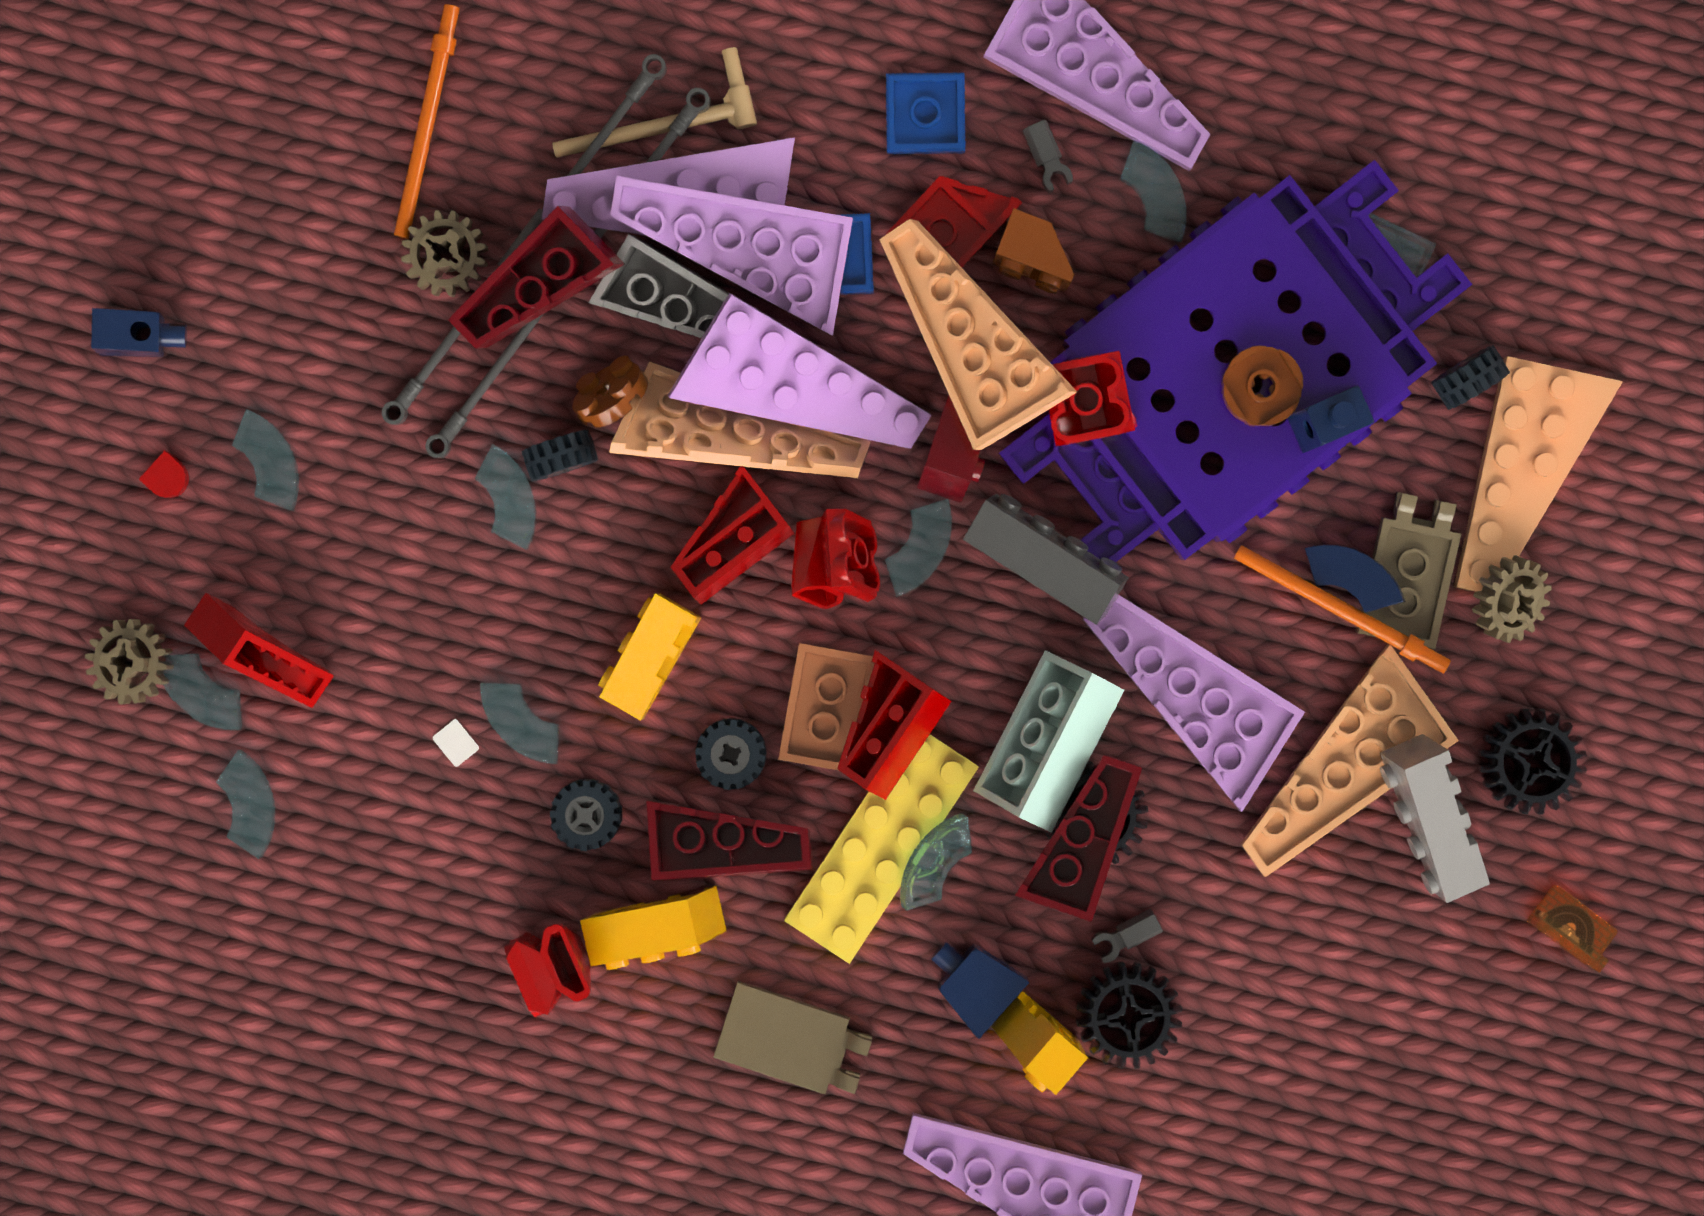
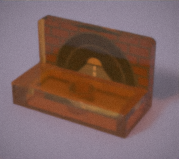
[1526,885,1618,973]

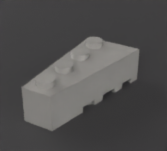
[588,234,729,338]
[1380,734,1490,903]

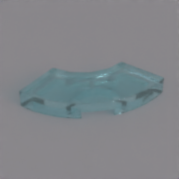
[1119,141,1186,242]
[232,409,299,511]
[475,444,536,550]
[885,499,952,597]
[163,654,242,730]
[480,683,559,764]
[216,750,275,859]
[900,813,972,911]

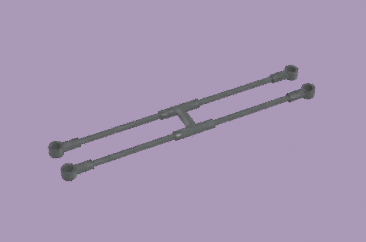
[382,54,711,458]

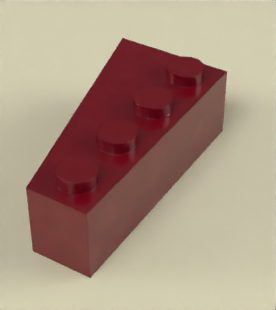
[448,206,625,349]
[917,394,990,503]
[1015,754,1143,922]
[646,801,813,882]

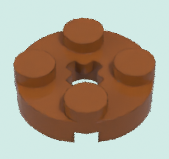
[1221,346,1303,426]
[573,355,648,428]

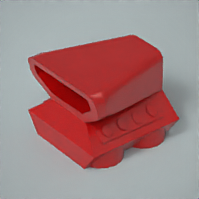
[1049,350,1138,446]
[791,509,880,609]
[504,923,591,1017]

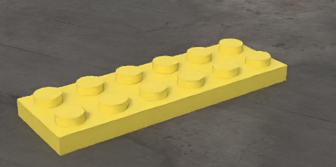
[784,734,979,964]

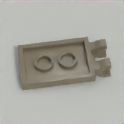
[1356,492,1461,649]
[713,981,872,1094]

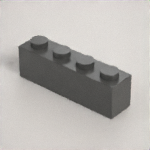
[963,494,1129,625]

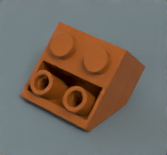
[992,208,1074,294]

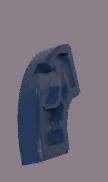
[1305,545,1406,613]

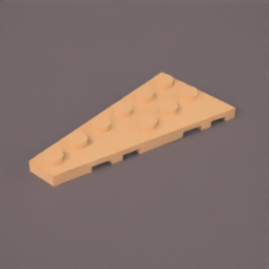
[879,219,1077,450]
[1454,356,1623,592]
[609,362,871,478]
[1240,644,1459,877]

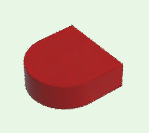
[139,450,189,498]

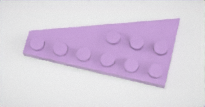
[984,0,1210,171]
[542,137,795,235]
[610,176,853,336]
[668,293,932,449]
[1082,595,1305,812]
[903,1113,1142,1216]

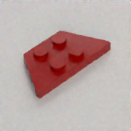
[886,176,1022,268]

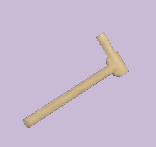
[552,47,757,158]

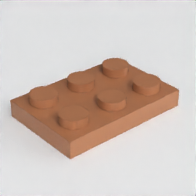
[778,643,874,770]

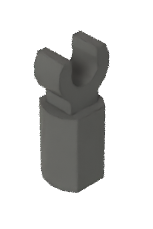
[1022,120,1073,193]
[1091,908,1163,963]

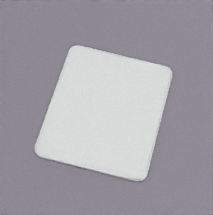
[433,719,479,767]

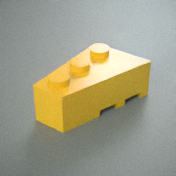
[598,593,702,721]
[580,886,727,970]
[991,990,1088,1095]

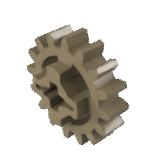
[401,210,489,297]
[1472,555,1552,643]
[85,619,174,704]

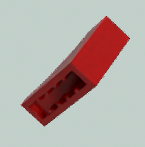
[184,593,334,708]

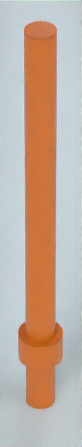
[394,4,460,239]
[1233,545,1451,674]

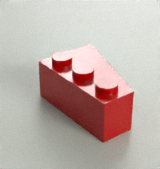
[670,466,795,605]
[837,650,952,800]

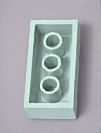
[973,650,1124,833]

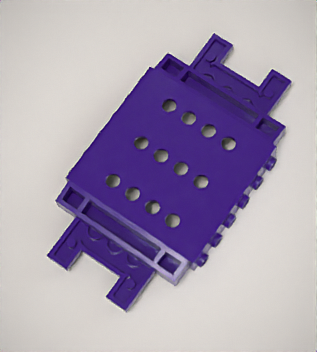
[999,160,1472,562]

